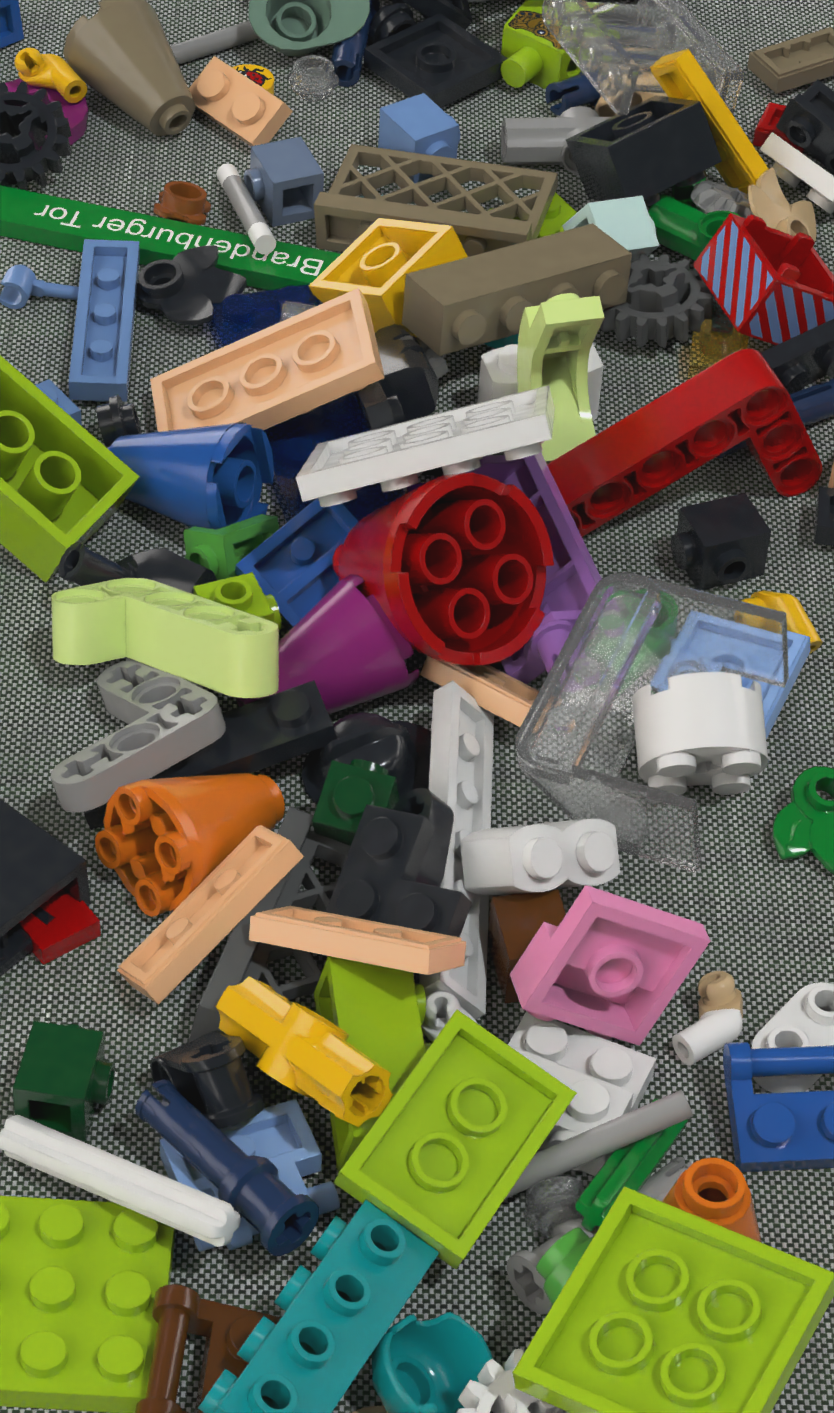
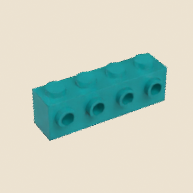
[198,1200,440,1413]

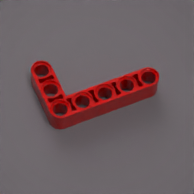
[547,348,823,537]

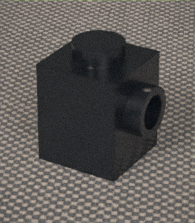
[671,493,771,591]

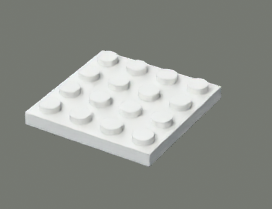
[296,385,555,507]

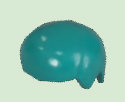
[372,1312,494,1413]

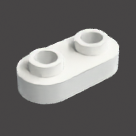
[751,983,834,1093]

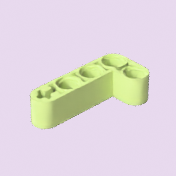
[51,578,279,698]

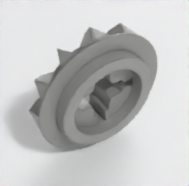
[690,180,753,218]

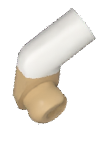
[672,971,743,1066]

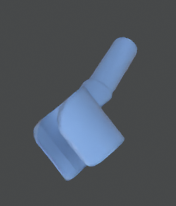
[0,265,79,309]

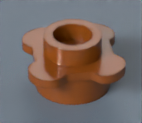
[153,181,211,225]

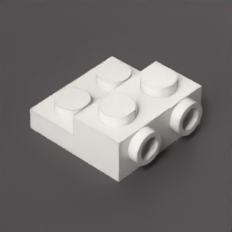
[507,1011,656,1176]

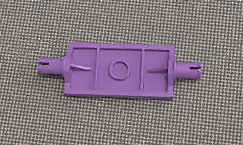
[465,452,619,697]

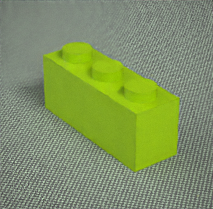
[314,956,431,1173]

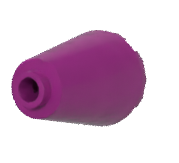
[236,574,420,715]

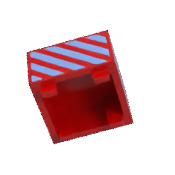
[693,213,834,345]

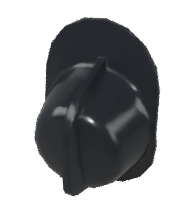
[302,712,431,805]

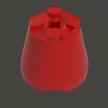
[333,472,554,665]

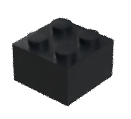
[566,95,722,207]

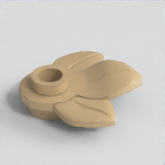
[748,168,817,247]

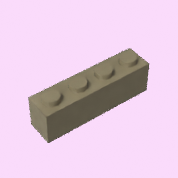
[402,223,632,356]

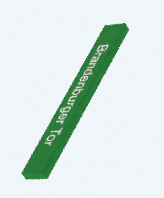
[0,185,341,301]

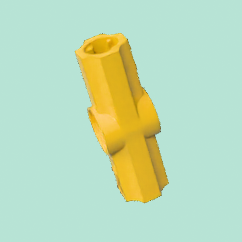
[216,976,393,1127]

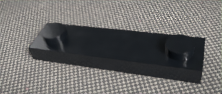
[84,680,337,830]

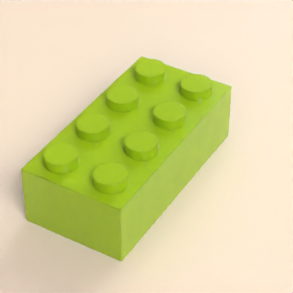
[0,355,140,583]

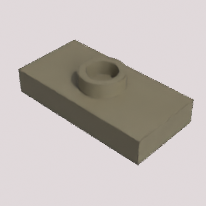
[747,27,834,94]

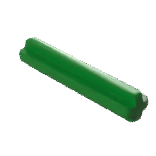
[575,1099,688,1231]

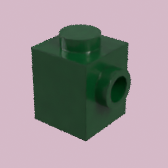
[312,759,399,846]
[13,1021,115,1143]

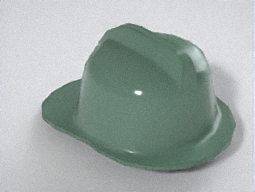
[249,0,370,57]

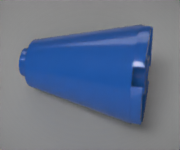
[108,422,274,530]

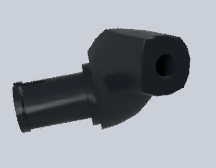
[59,542,217,594]

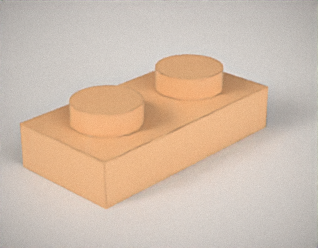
[189,56,293,146]

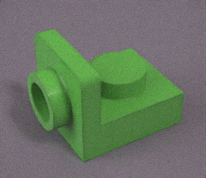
[183,514,279,580]

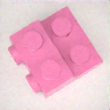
[509,885,711,1046]

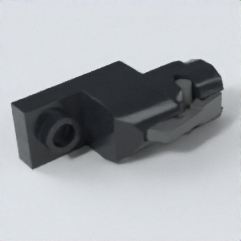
[354,324,448,431]

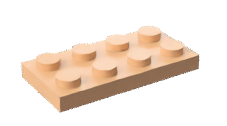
[150,288,385,432]

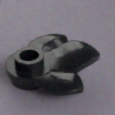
[136,245,247,325]

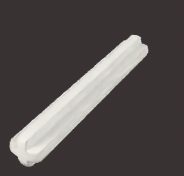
[0,1115,241,1247]

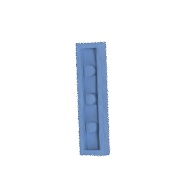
[69,239,140,402]

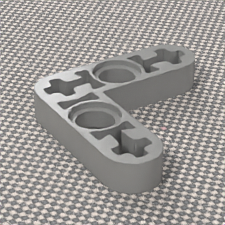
[50,659,226,812]

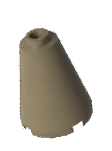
[63,0,195,136]

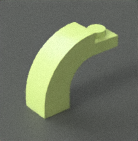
[517,293,605,464]

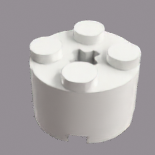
[632,672,769,797]

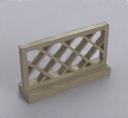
[314,144,558,257]

